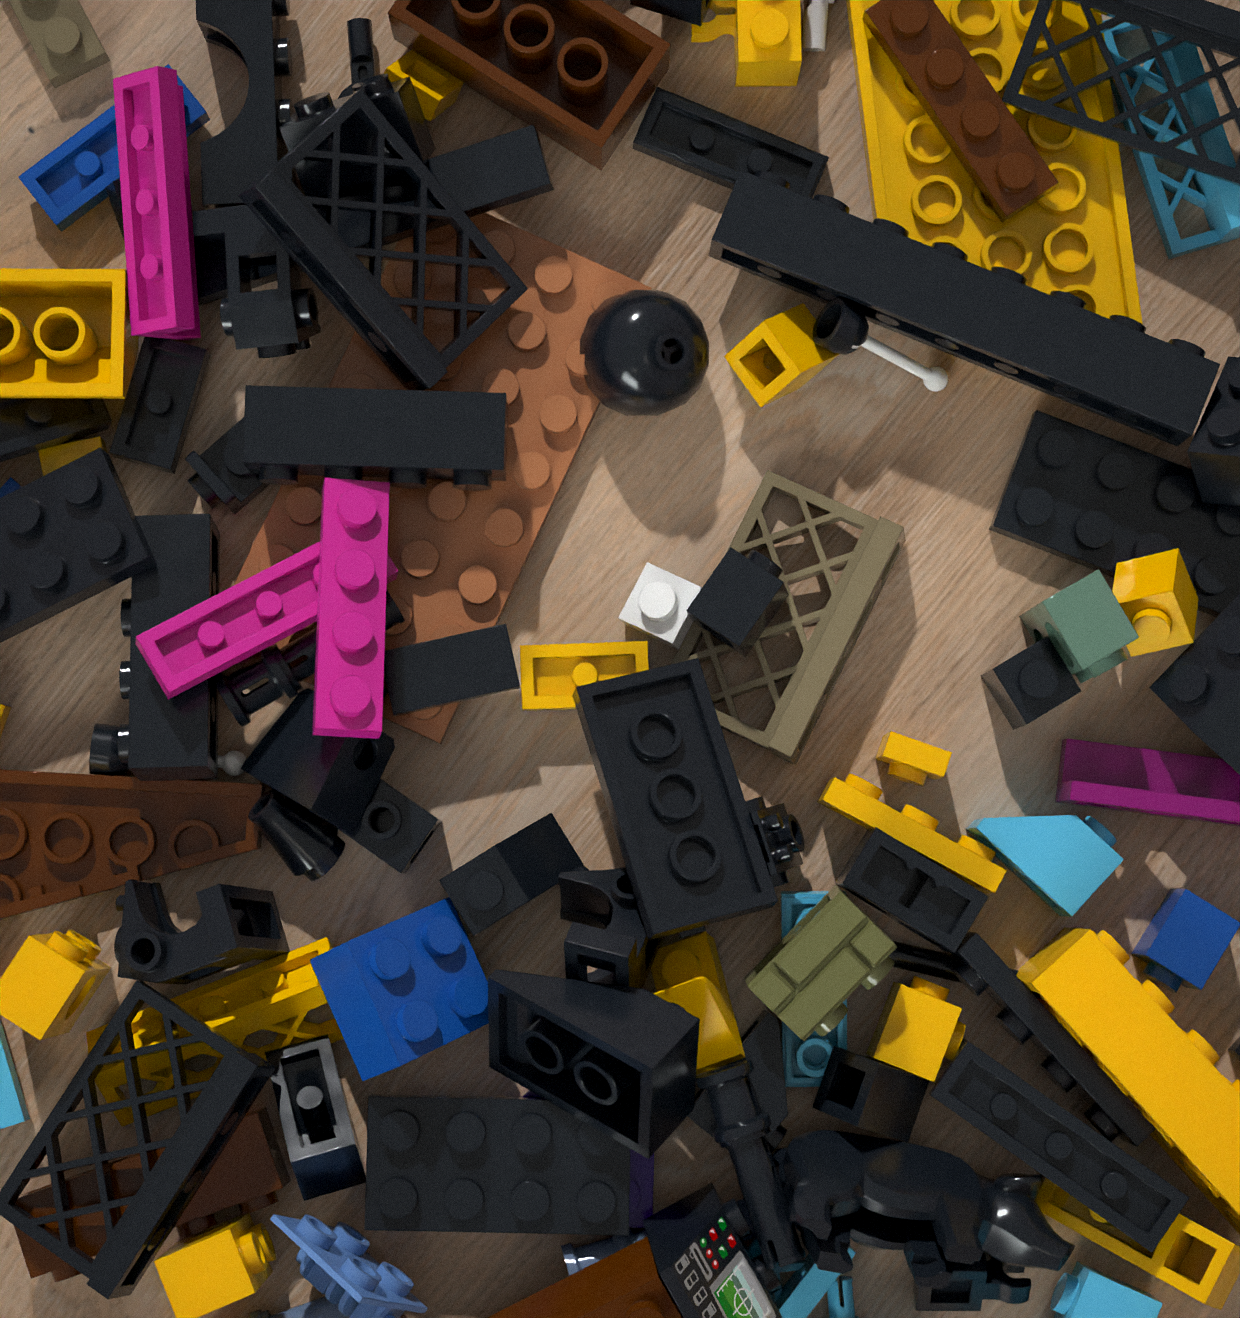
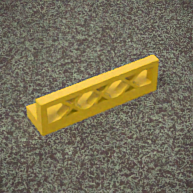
[86,937,344,1127]

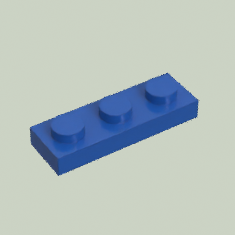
[18,64,210,232]

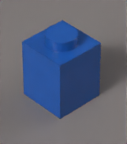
[1131,889,1240,993]

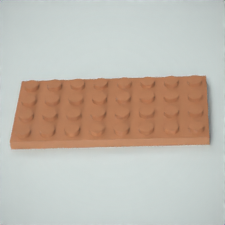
[233,213,652,744]

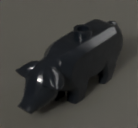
[772,1130,1075,1289]

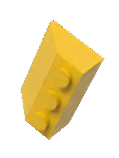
[0,268,139,399]

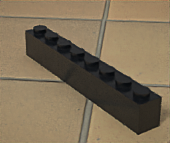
[709,170,1220,446]

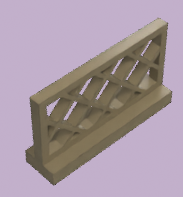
[671,470,906,765]

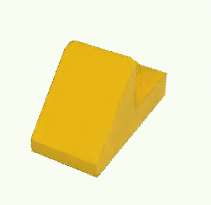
[651,931,745,1075]

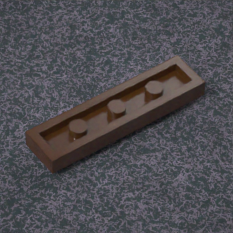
[862,0,1059,223]

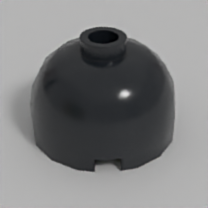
[580,290,709,416]

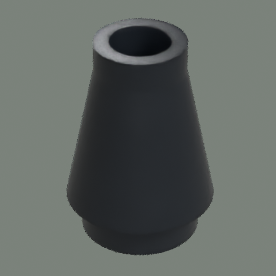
[248,789,345,881]

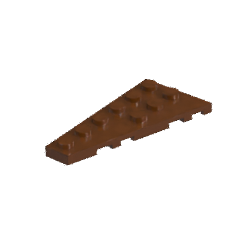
[0,769,265,920]

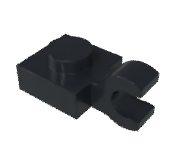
[913,1251,1032,1311]

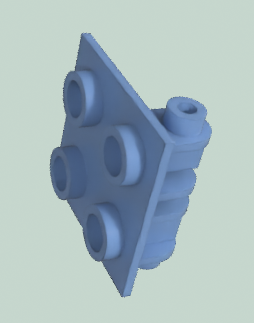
[270,1214,428,1318]

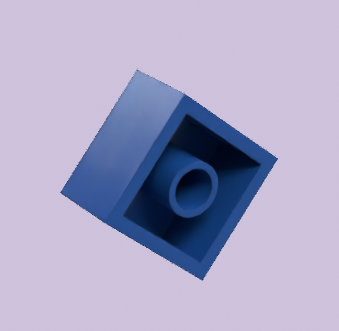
[309,897,489,1081]

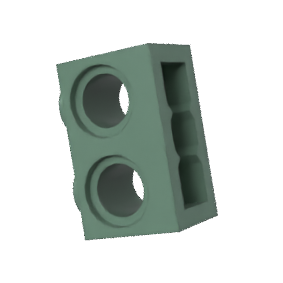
[1019,569,1139,684]

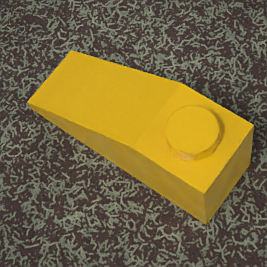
[1036,1178,1240,1310]

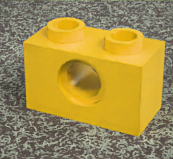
[0,929,111,1040]
[154,1213,276,1318]

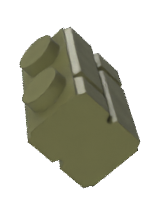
[744,885,897,1041]

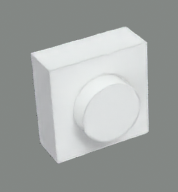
[618,562,702,650]

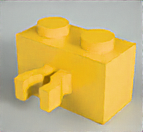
[691,0,802,87]

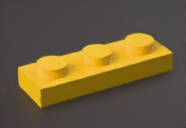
[817,773,1007,893]

